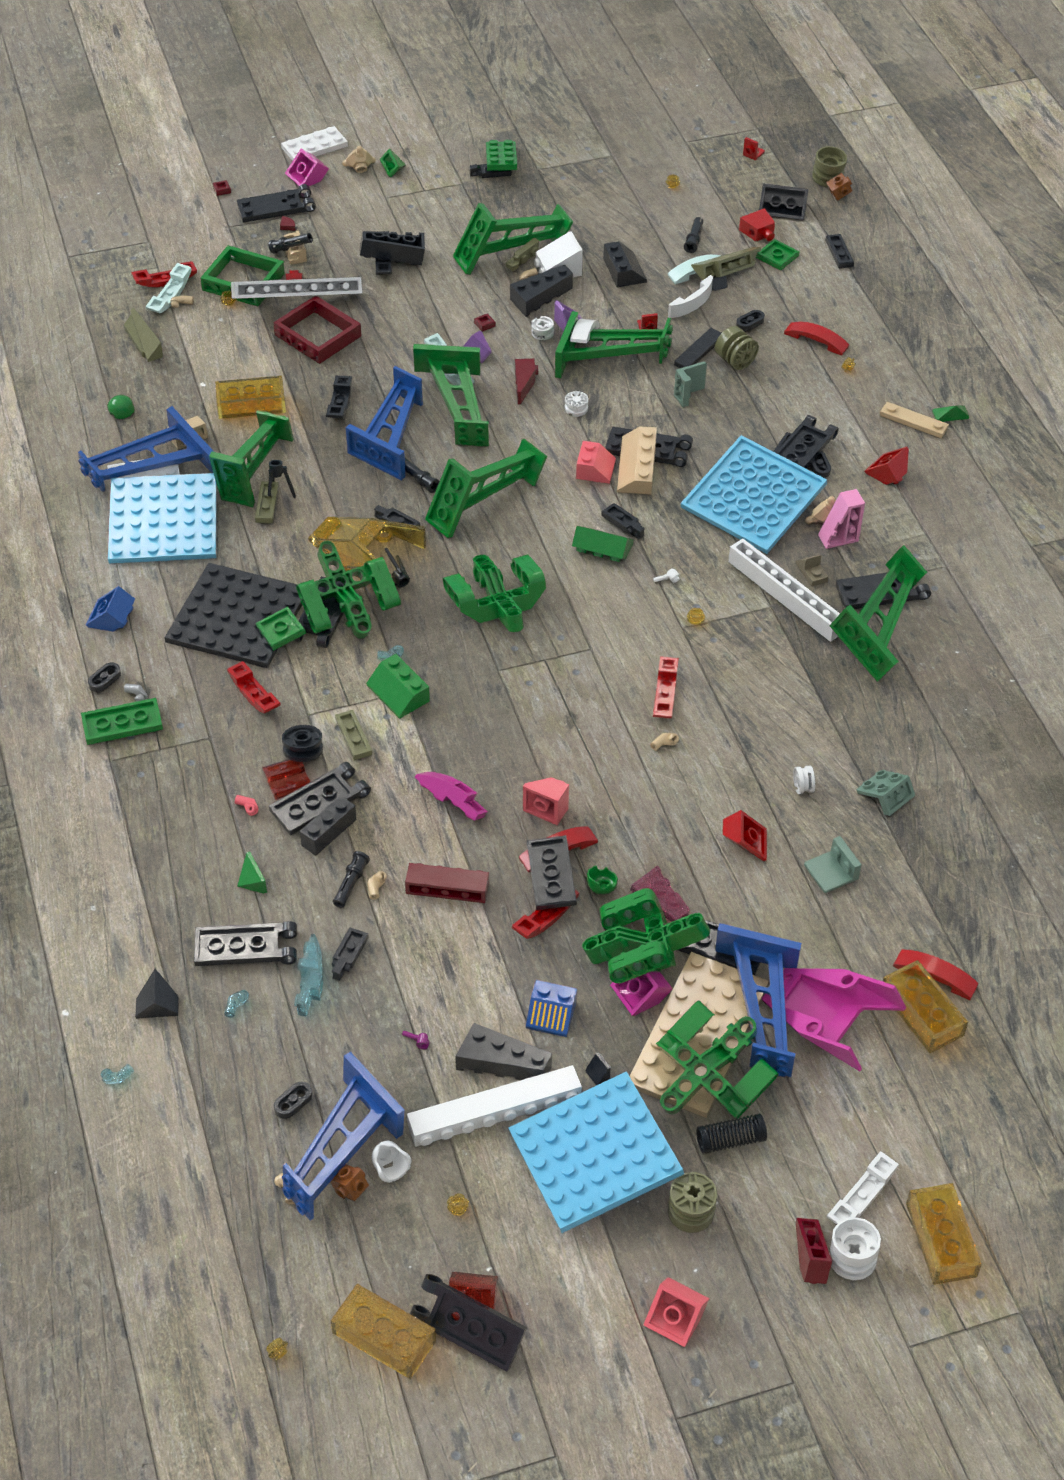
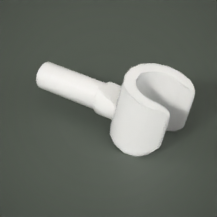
[653,569,680,583]

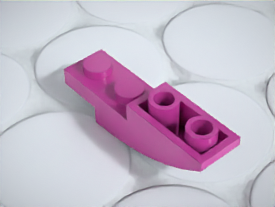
[415,772,488,821]

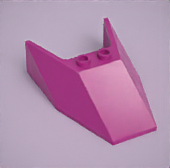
[762,968,906,1072]

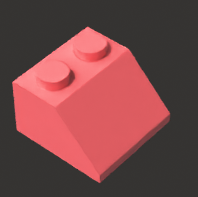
[576,441,616,484]
[523,777,569,825]
[643,1277,710,1347]

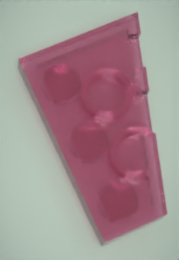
[630,865,690,922]

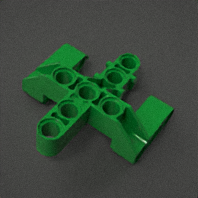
[295,541,401,639]
[443,554,546,632]
[582,888,710,983]
[656,1000,779,1119]

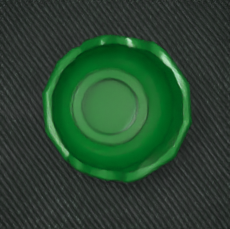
[107,395,135,419]
[587,865,618,894]

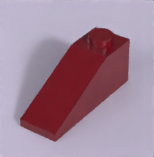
[515,358,539,405]
[796,1218,832,1284]

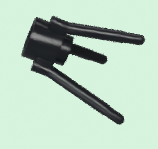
[268,460,296,498]
[385,548,410,588]

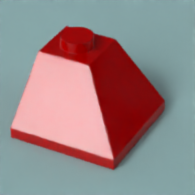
[865,447,909,485]
[722,810,767,861]

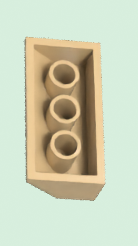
[617,426,657,495]

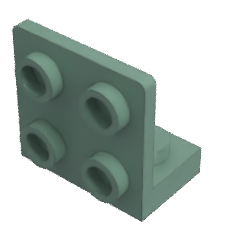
[674,361,707,407]
[856,770,916,816]
[804,836,862,893]

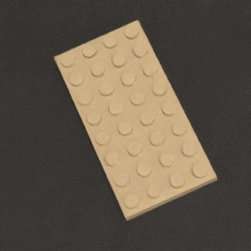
[629,952,769,1118]

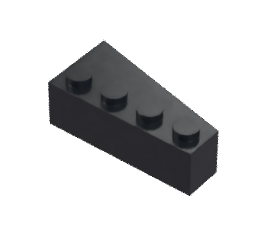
[360,231,425,265]

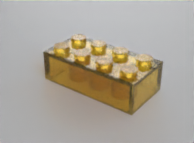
[215,375,286,419]
[883,960,968,1053]
[906,1183,982,1285]
[331,1284,436,1379]

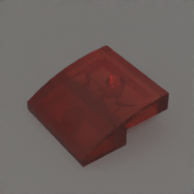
[262,759,311,800]

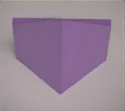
[554,300,582,331]
[463,331,492,363]

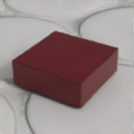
[212,180,231,196]
[474,313,496,332]

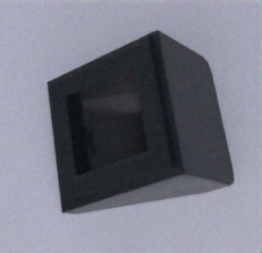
[712,275,728,291]
[586,1052,611,1085]

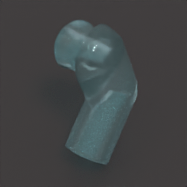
[377,645,404,660]
[224,990,249,1018]
[100,1064,134,1084]

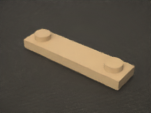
[880,402,949,438]

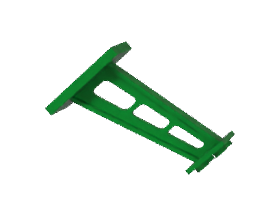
[453,203,573,275]
[555,311,673,379]
[413,344,489,446]
[209,410,294,508]
[425,439,547,538]
[829,545,928,682]

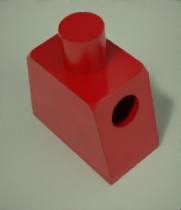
[739,208,775,241]

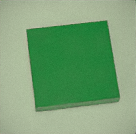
[756,239,800,271]
[256,607,306,651]

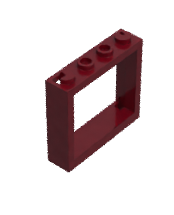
[273,295,362,364]

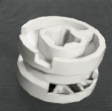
[531,316,554,340]
[565,391,588,417]
[793,765,815,794]

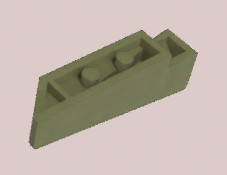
[691,247,762,281]
[124,307,163,362]

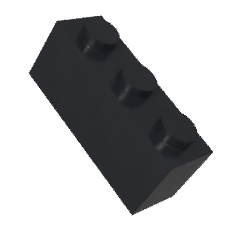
[300,796,357,856]

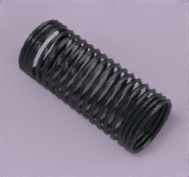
[696,1113,767,1154]

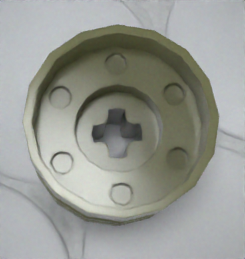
[812,146,847,187]
[715,326,759,370]
[668,1172,718,1233]

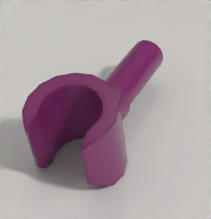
[402,1030,430,1050]

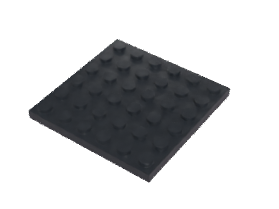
[164,563,302,668]

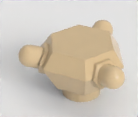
[342,146,376,173]
[805,496,836,524]

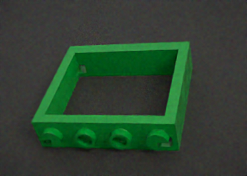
[200,245,285,307]

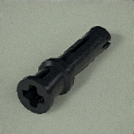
[684,217,704,253]
[268,233,313,254]
[405,458,440,493]
[332,851,370,908]

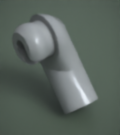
[124,684,148,702]

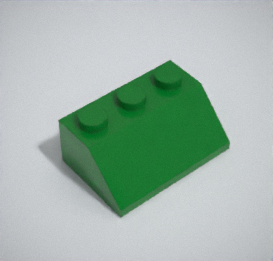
[572,526,634,562]
[366,654,430,719]

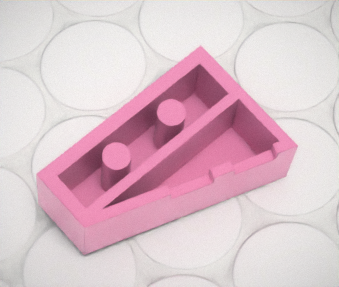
[818,489,865,549]

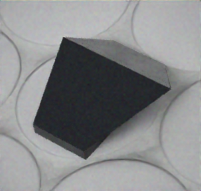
[135,968,179,1019]

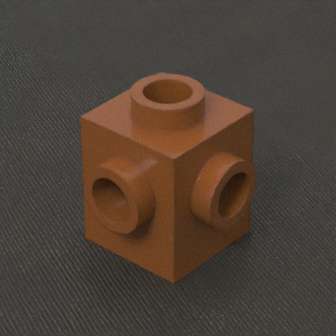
[826,173,852,201]
[330,1164,369,1201]

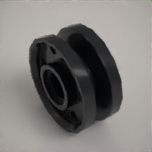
[282,725,323,762]

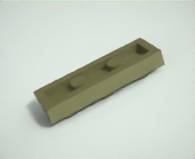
[255,481,279,523]
[335,710,372,761]

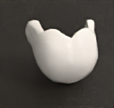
[372,1141,412,1183]

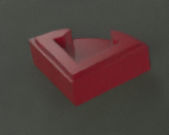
[280,216,296,231]

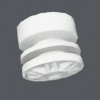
[830,1217,881,1280]

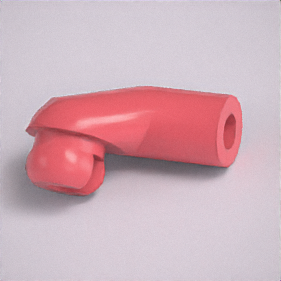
[235,795,259,816]

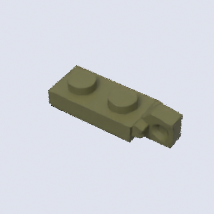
[506,238,539,271]

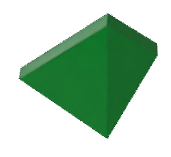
[380,149,406,178]
[932,405,969,422]
[237,852,267,894]

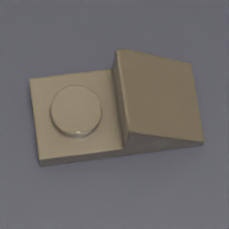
[796,555,828,586]

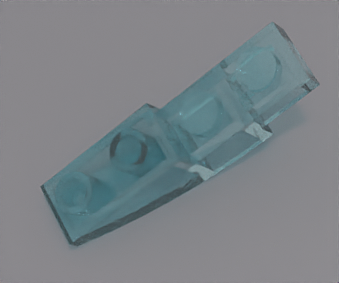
[294,934,324,1017]

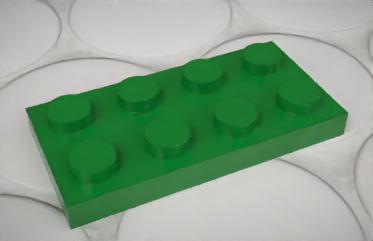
[486,140,517,170]
[81,698,163,745]

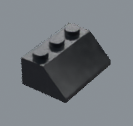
[759,183,809,220]
[603,241,647,288]

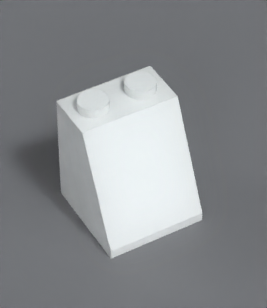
[534,232,583,277]

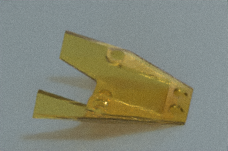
[308,517,426,578]

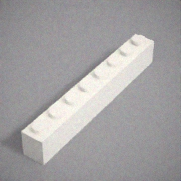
[231,277,362,298]
[728,539,840,642]
[407,1065,582,1147]

